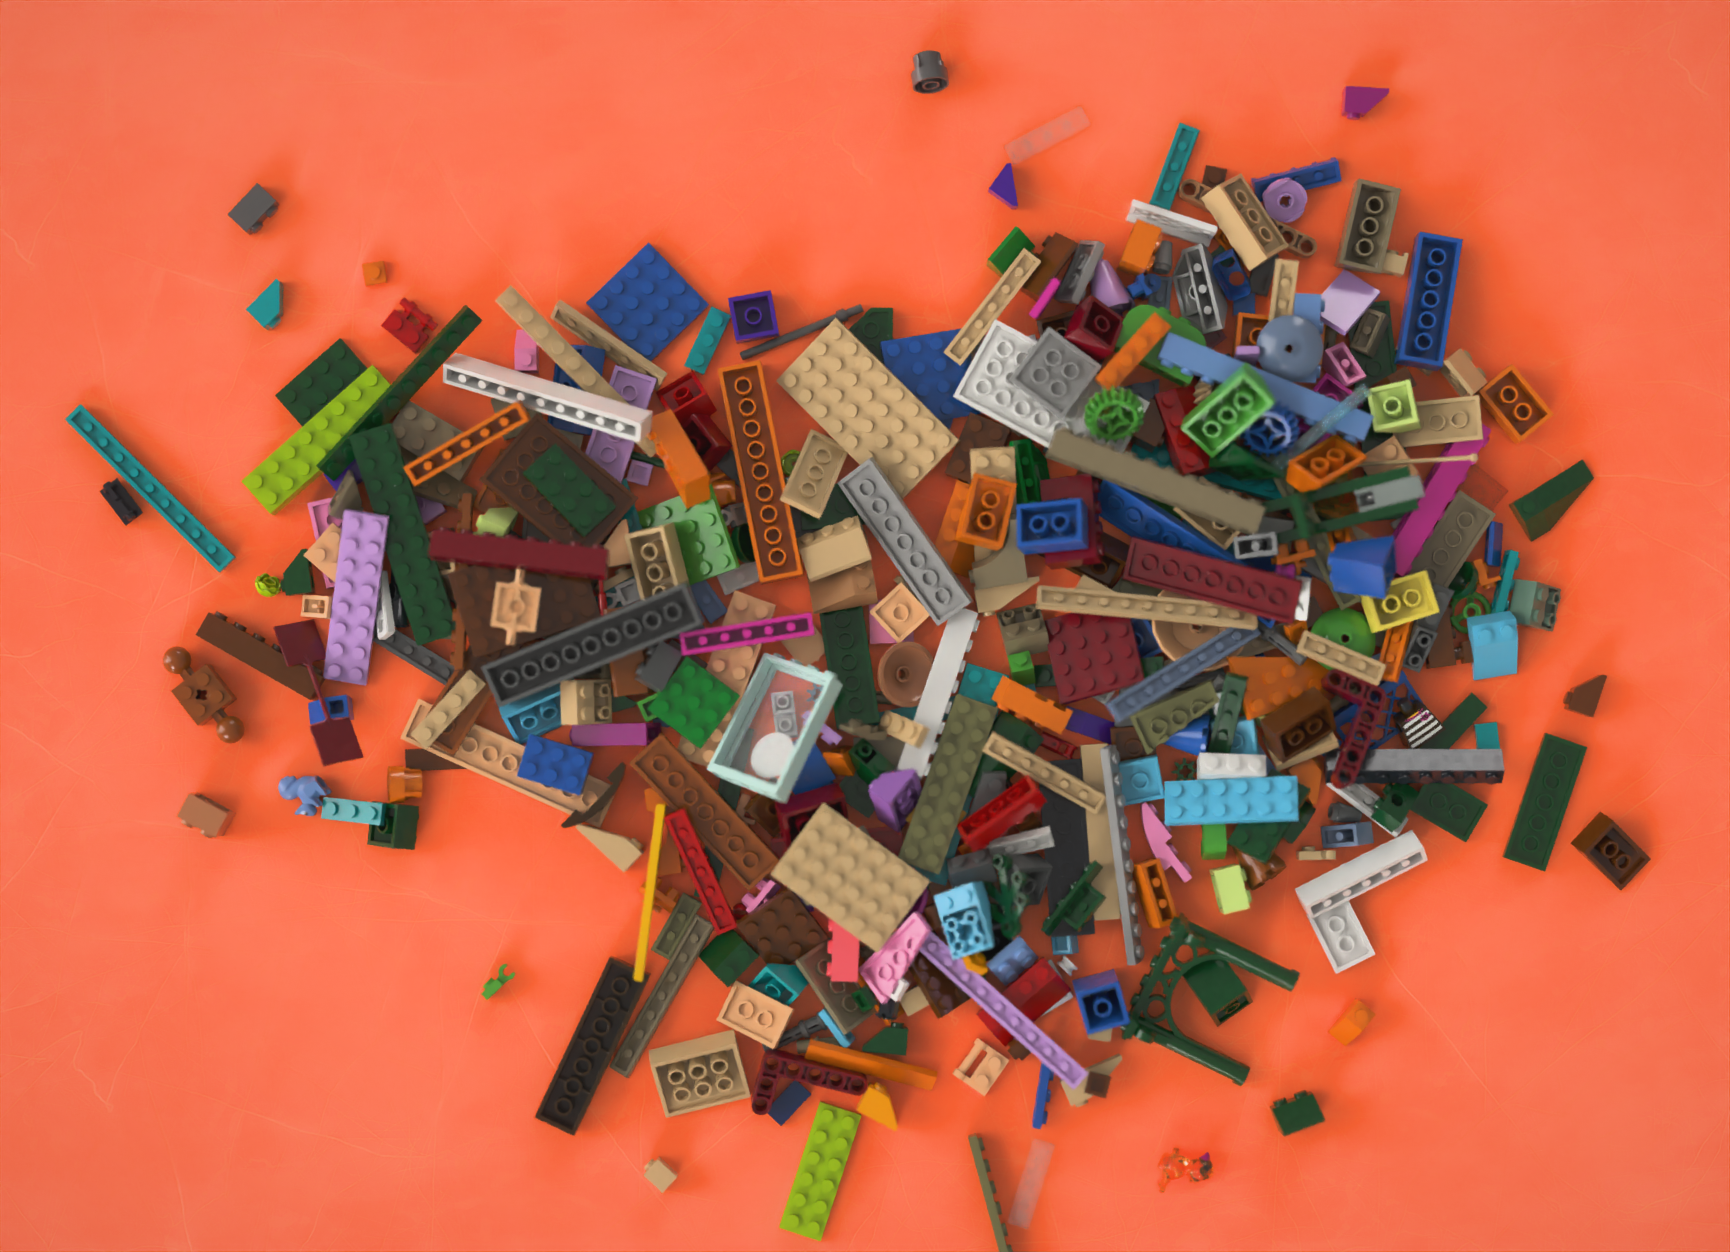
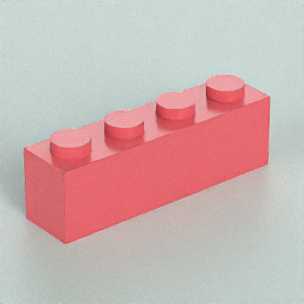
[827,918,859,982]

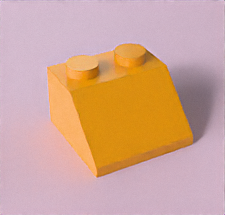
[857,1082,898,1132]

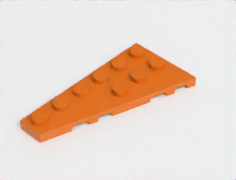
[1226,657,1338,720]

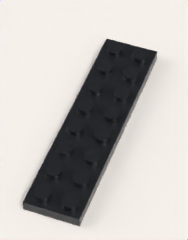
[1039,759,1095,937]

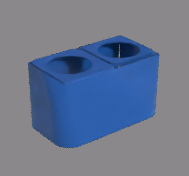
[1212,248,1251,301]

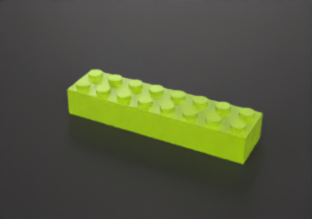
[241,365,391,515]

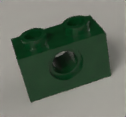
[1371,783,1420,832]

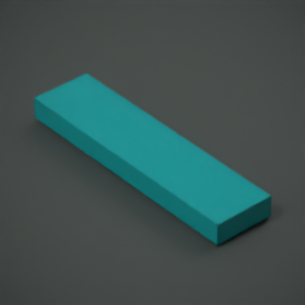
[1149,123,1200,211]

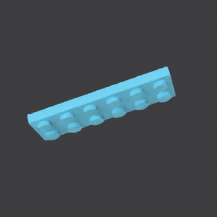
[1165,776,1299,826]

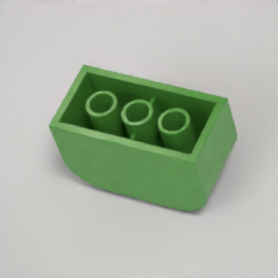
[1113,305,1206,388]

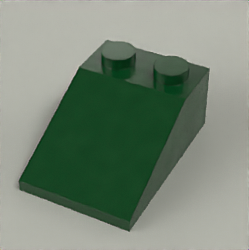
[1208,440,1286,482]

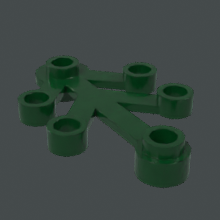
[983,853,1030,938]

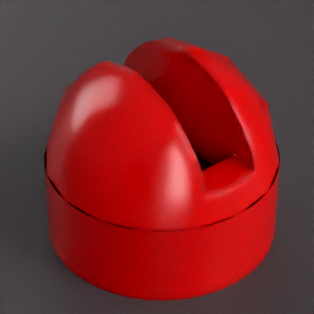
[732,903,748,920]

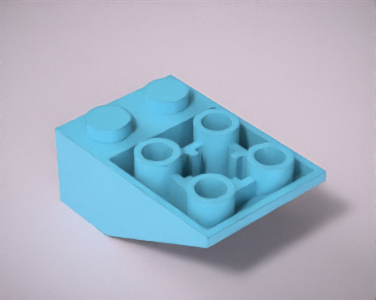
[934,881,993,960]

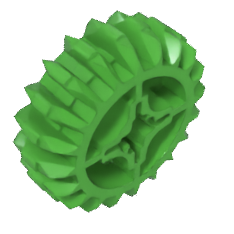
[1084,385,1144,444]

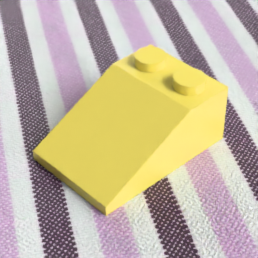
[1359,570,1440,633]

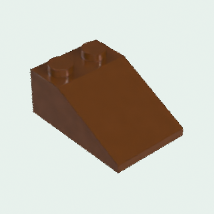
[1571,811,1651,890]

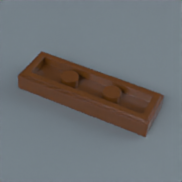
[405,749,467,771]

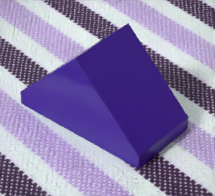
[988,163,1018,210]

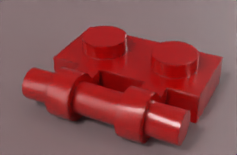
[381,297,438,354]

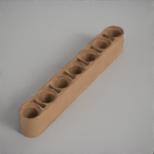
[1178,179,1317,259]

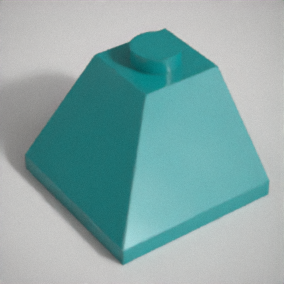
[748,964,809,1006]

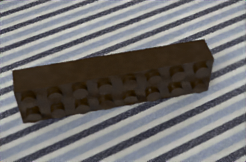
[534,955,651,1136]

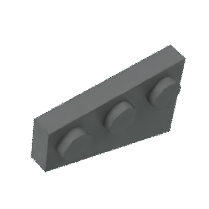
[960,771,1006,837]

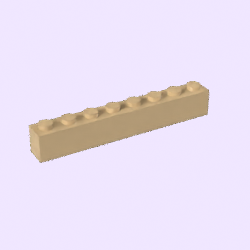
[1079,743,1121,921]

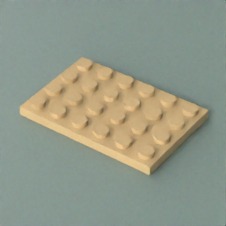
[770,803,930,953]

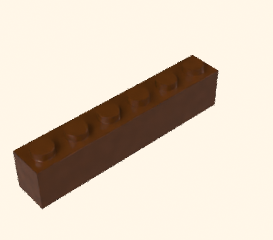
[196,611,325,700]

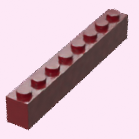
[428,527,610,580]

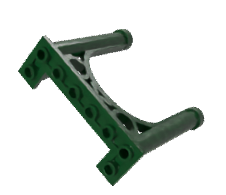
[1120,912,1300,1087]

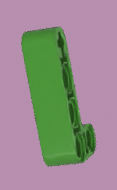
[1201,824,1227,860]

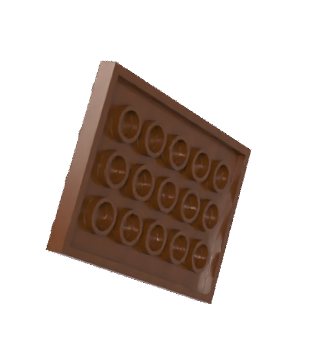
[480,413,638,547]
[447,565,601,659]

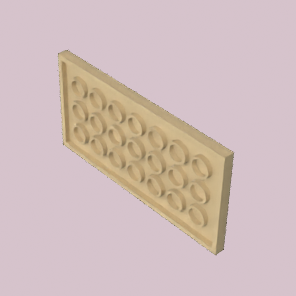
[776,318,960,500]

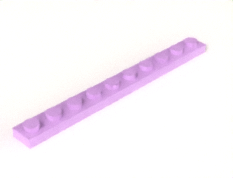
[919,931,1089,1090]

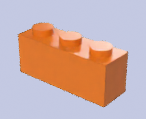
[1132,858,1178,928]

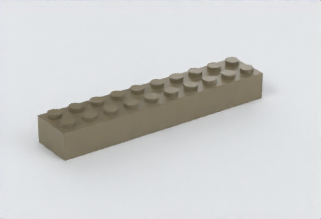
[1045,427,1266,535]

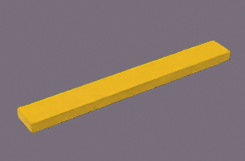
[634,804,666,981]

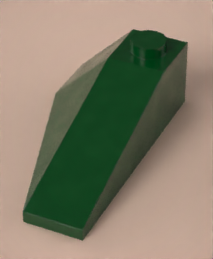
[1508,459,1594,542]
[968,710,1044,799]

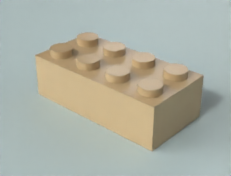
[624,522,690,600]

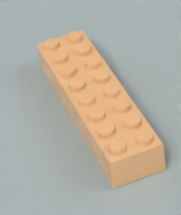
[677,590,777,767]

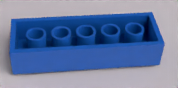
[1394,232,1463,371]

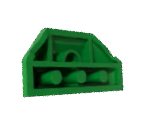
[1008,438,1050,505]

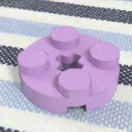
[1262,178,1307,223]

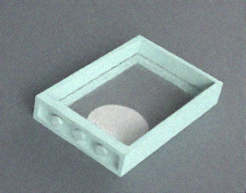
[707,652,843,803]

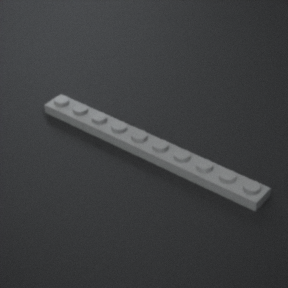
[1100,745,1145,966]

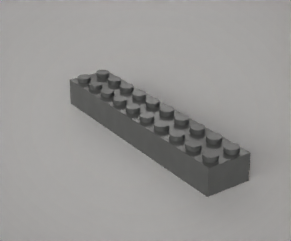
[481,581,705,707]

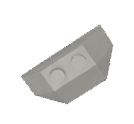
[1172,243,1228,334]

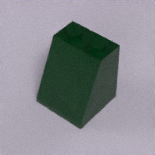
[1182,951,1253,1027]

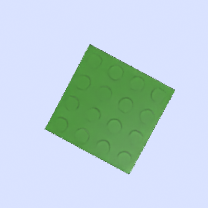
[637,484,740,586]

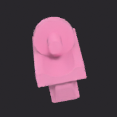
[741,878,781,913]

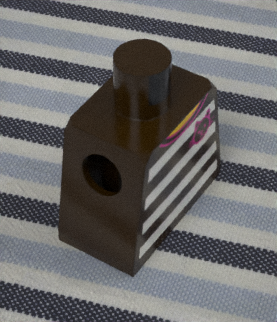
[1393,697,1446,749]

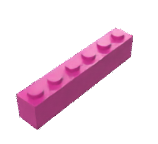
[679,613,815,656]

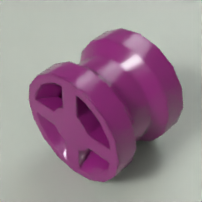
[1276,564,1296,579]

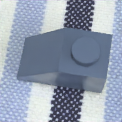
[1320,821,1374,848]

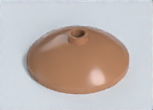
[878,642,934,707]

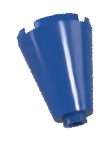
[1163,714,1212,756]

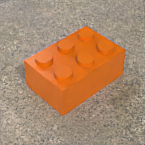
[1116,219,1163,277]
[1474,364,1554,444]

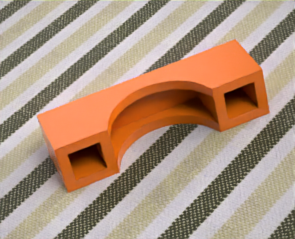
[1094,312,1171,391]
[644,788,686,876]

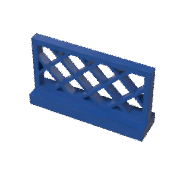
[1333,670,1423,749]

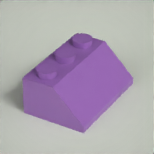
[869,769,922,833]

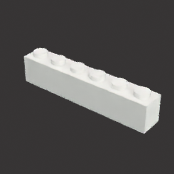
[1295,830,1428,920]

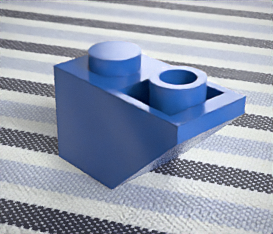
[308,695,354,725]

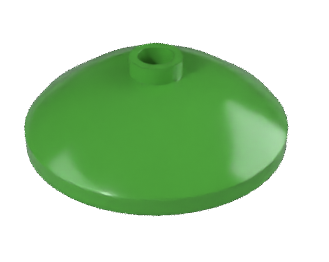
[1311,608,1376,671]

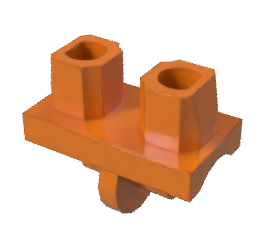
[1270,539,1316,576]
[638,877,679,914]

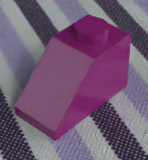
[1341,86,1389,120]

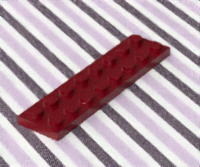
[1123,536,1304,625]

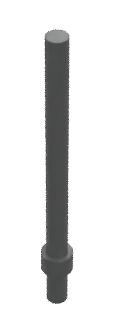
[740,304,864,360]

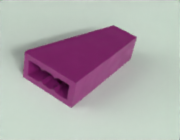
[569,723,661,746]

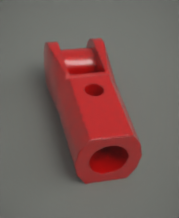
[1040,731,1078,759]

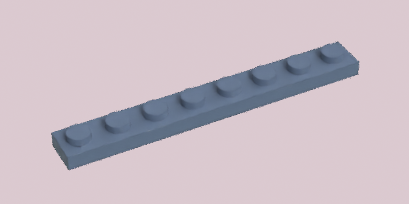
[1106,627,1261,723]

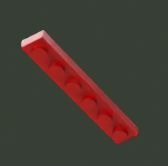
[664,807,737,935]

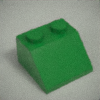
[986,226,1035,278]

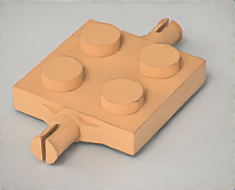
[490,569,541,645]

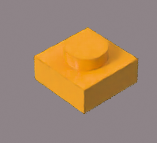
[962,952,988,976]

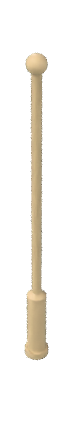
[1352,453,1479,469]

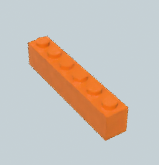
[403,400,532,486]

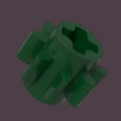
[1171,758,1197,781]

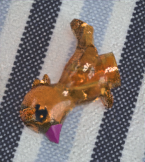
[1157,1147,1214,1193]

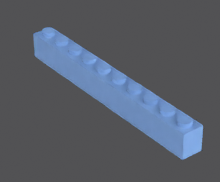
[1157,332,1374,444]

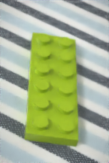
[779,1101,862,1242]

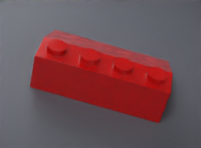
[1152,386,1218,477]

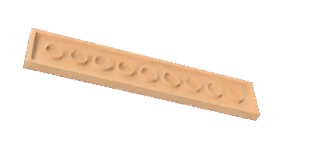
[400,699,615,828]

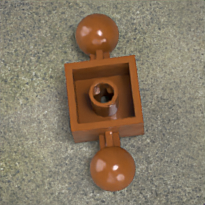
[163,646,245,744]

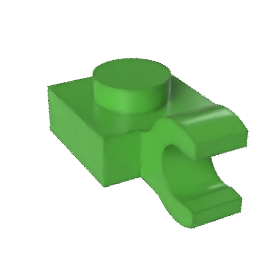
[481,963,516,1000]

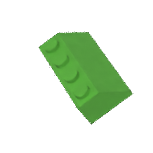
[1181,362,1275,458]

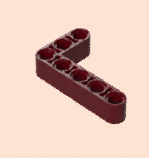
[1321,669,1386,790]
[751,1049,868,1115]

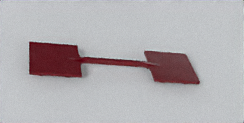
[273,619,364,766]

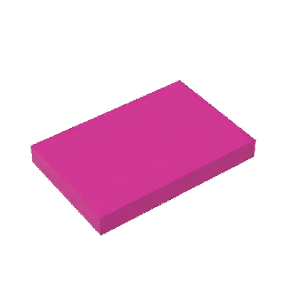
[1029,278,1061,320]

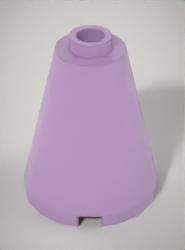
[1090,259,1135,317]

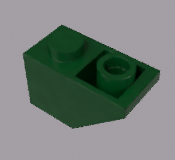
[848,738,895,786]

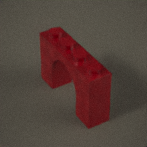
[1040,474,1105,570]

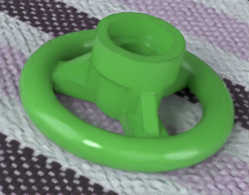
[1450,592,1491,634]

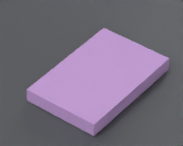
[1320,269,1381,336]

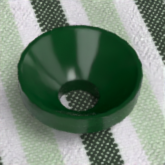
[730,523,755,563]
[1448,561,1478,600]

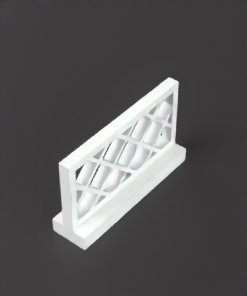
[1126,199,1218,248]

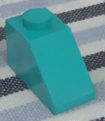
[246,278,284,330]

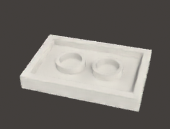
[1306,900,1375,974]

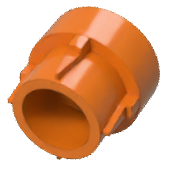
[387,765,422,803]

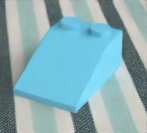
[1466,611,1518,680]

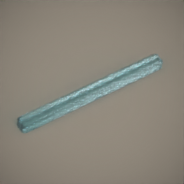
[1272,385,1371,470]

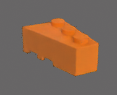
[991,676,1073,735]

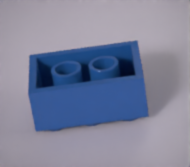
[1016,498,1088,555]
[517,734,595,796]

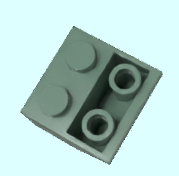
[1509,579,1561,632]

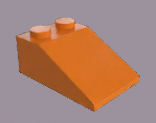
[955,473,1017,551]

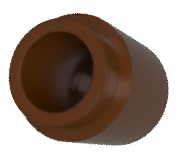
[1007,1037,1032,1061]

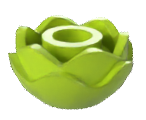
[781,450,800,476]
[255,573,281,597]

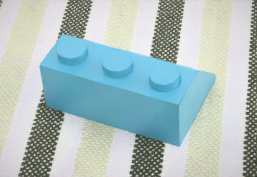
[498,683,563,744]

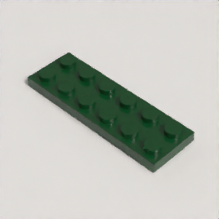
[819,606,880,730]
[1502,733,1587,872]

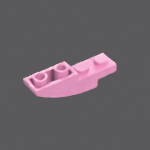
[1140,802,1192,883]

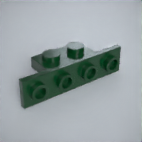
[1041,861,1106,936]

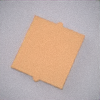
[781,625,825,667]

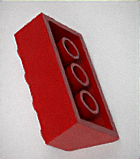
[957,775,1047,852]
[976,956,1071,1046]

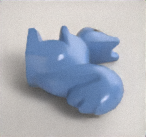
[278,775,332,816]

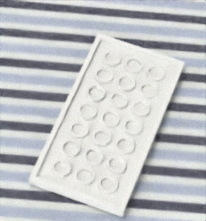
[953,319,1150,453]

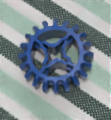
[1240,400,1300,458]

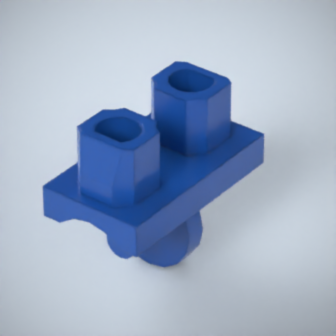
[1126,273,1161,301]

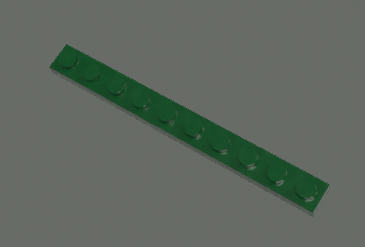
[316,304,483,481]

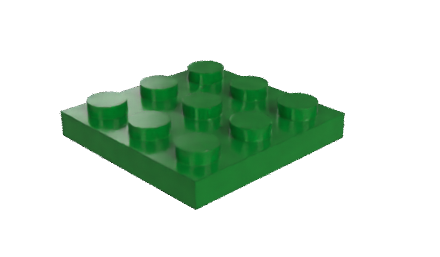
[648,656,740,749]

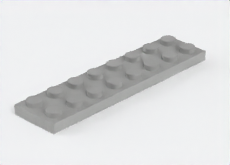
[837,457,973,626]

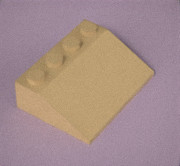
[649,1029,751,1118]

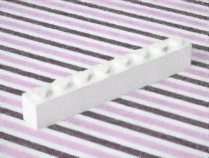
[896,608,980,780]

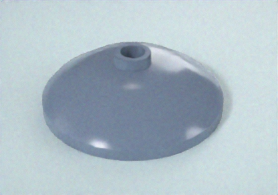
[1256,315,1323,381]

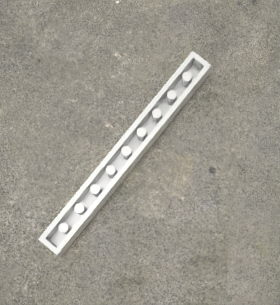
[443,353,652,442]

